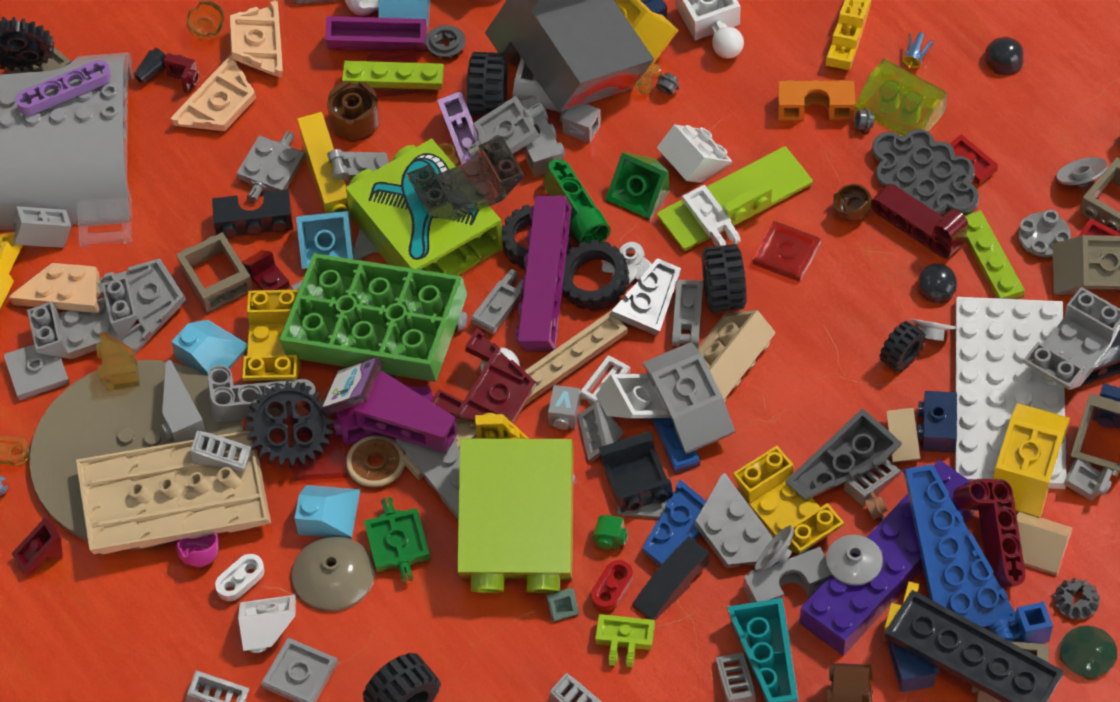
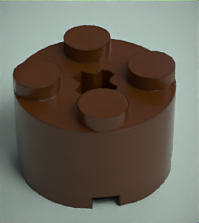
[327,81,380,142]
[827,663,873,702]

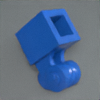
[989,601,1053,644]

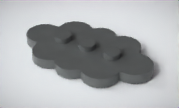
[872,129,979,216]

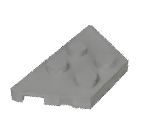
[694,473,773,568]

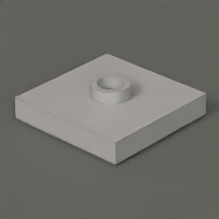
[3,344,70,401]
[261,638,338,702]

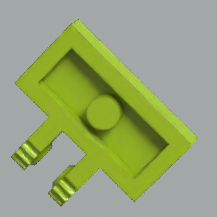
[595,614,655,668]

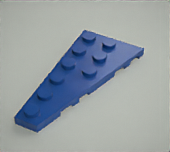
[903,464,1016,627]

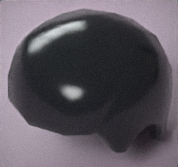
[985,36,1024,75]
[917,263,957,303]

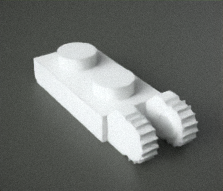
[682,185,741,246]

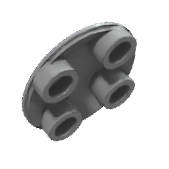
[1018,210,1071,257]

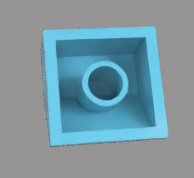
[296,211,354,269]

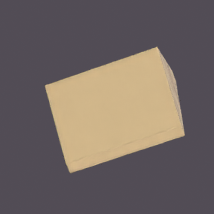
[1017,512,1073,576]

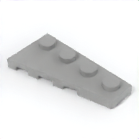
[396,439,460,521]

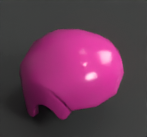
[176,533,219,567]

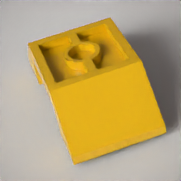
[614,0,678,69]
[242,290,301,381]
[993,403,1070,518]
[733,446,844,554]

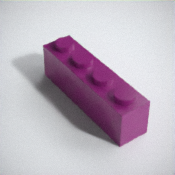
[325,16,427,52]

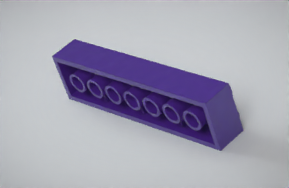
[799,459,977,656]

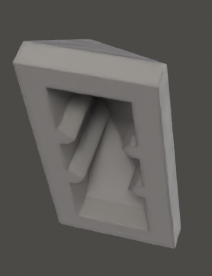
[578,402,624,461]

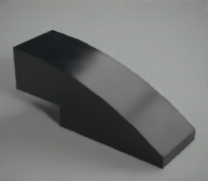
[632,536,710,620]

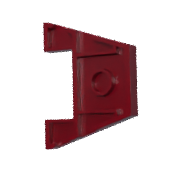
[431,328,536,423]

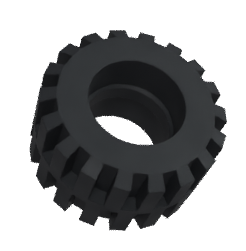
[467,52,508,115]
[702,244,747,313]
[363,653,441,702]

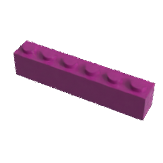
[516,196,572,351]

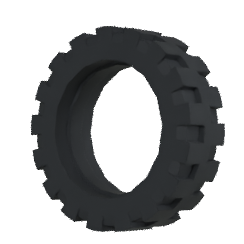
[502,205,571,270]
[562,240,630,310]

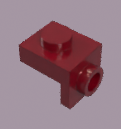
[164,53,199,93]

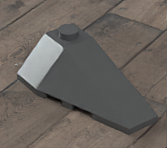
[785,408,902,501]

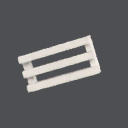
[580,355,631,405]

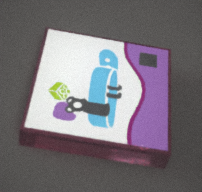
[321,357,383,415]

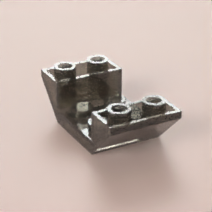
[407,136,524,220]

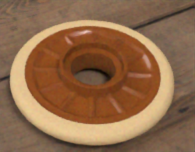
[346,435,405,487]

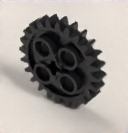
[0,17,54,71]
[245,381,334,469]

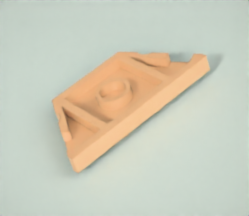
[229,1,283,78]
[170,55,256,131]
[9,263,100,313]

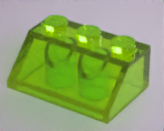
[855,58,948,136]

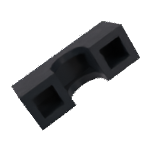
[212,189,294,238]

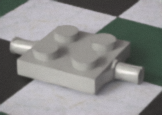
[467,96,545,164]
[237,131,305,202]

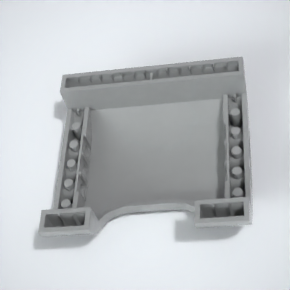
[0,52,132,231]

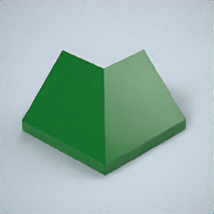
[605,152,669,219]

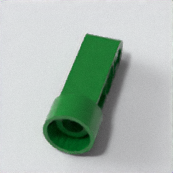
[543,159,611,244]

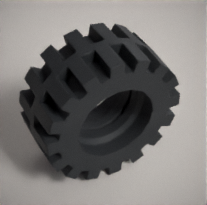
[879,321,926,372]

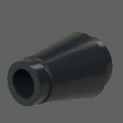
[133,48,166,84]

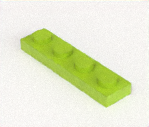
[342,61,444,90]
[965,211,1025,299]

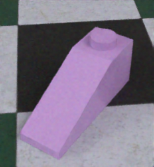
[437,91,488,171]

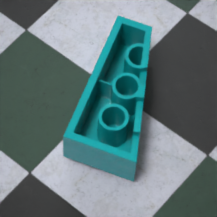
[727,598,799,702]

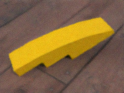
[826,0,872,70]

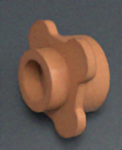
[865,491,888,520]

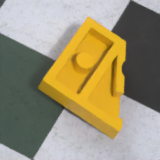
[475,413,529,439]

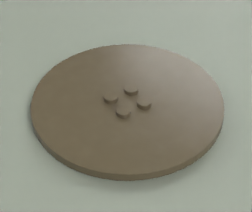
[30,360,244,549]

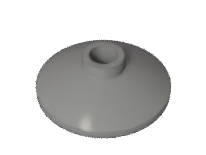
[1057,157,1108,187]
[755,525,794,572]
[826,535,883,586]

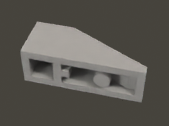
[161,360,205,443]

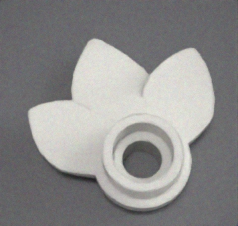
[602,242,652,287]

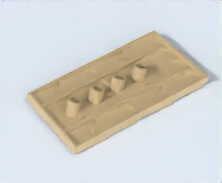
[76,430,271,554]

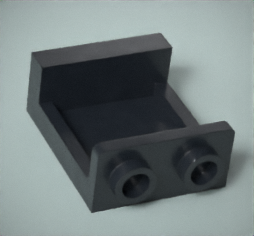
[599,431,673,513]

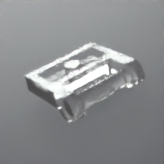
[76,196,133,247]

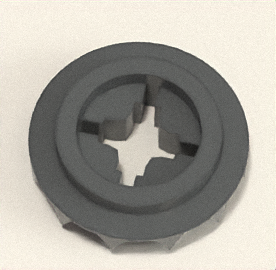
[426,25,465,59]
[1054,577,1100,620]

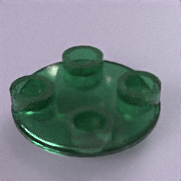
[1060,626,1117,680]

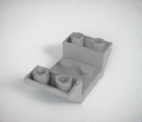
[27,276,138,359]
[1023,287,1120,390]
[642,342,735,454]

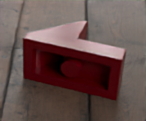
[242,250,290,290]
[11,517,63,575]

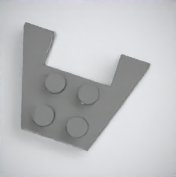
[97,258,186,359]

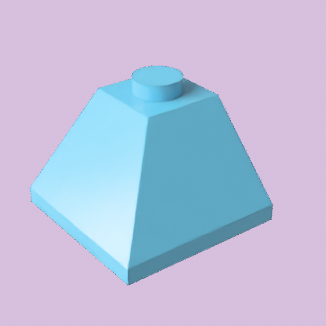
[171,320,248,377]
[295,485,360,539]

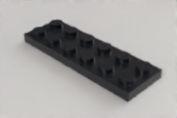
[884,590,1065,702]

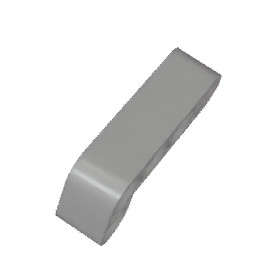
[208,365,315,422]

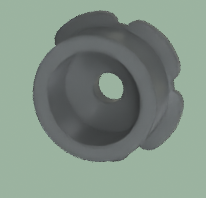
[656,73,680,95]
[854,108,874,133]

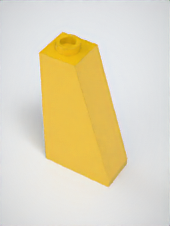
[297,112,349,213]

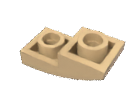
[887,408,920,463]

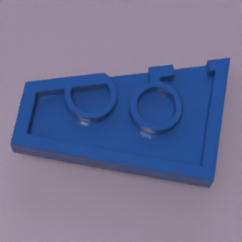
[643,479,706,567]

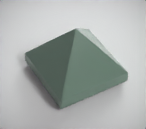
[546,588,579,622]

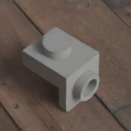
[1063,459,1112,500]

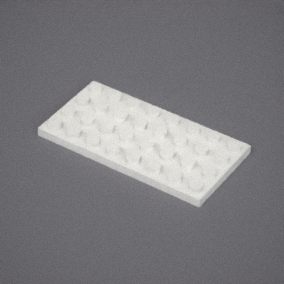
[955,297,1066,489]

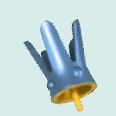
[902,32,934,68]

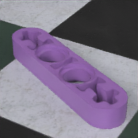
[16,60,111,115]

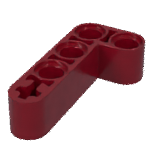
[871,183,968,259]
[953,479,1025,591]

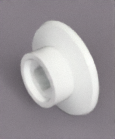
[909,319,956,341]

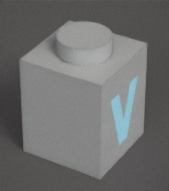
[560,104,601,143]
[548,385,581,430]

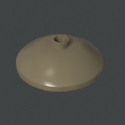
[292,536,375,612]

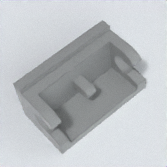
[12,206,71,248]

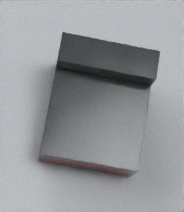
[485,0,654,113]

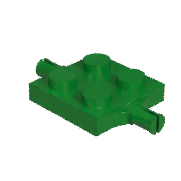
[364,497,430,582]

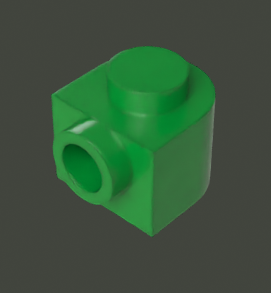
[592,515,628,550]

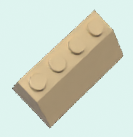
[697,310,776,402]

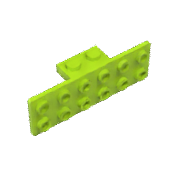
[657,147,813,251]

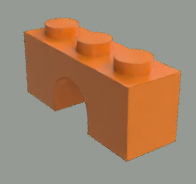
[778,80,855,120]

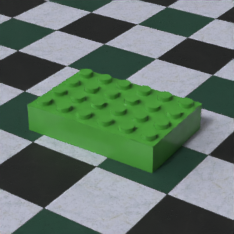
[280,253,468,382]

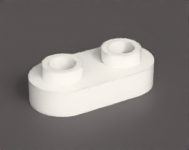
[215,554,265,601]

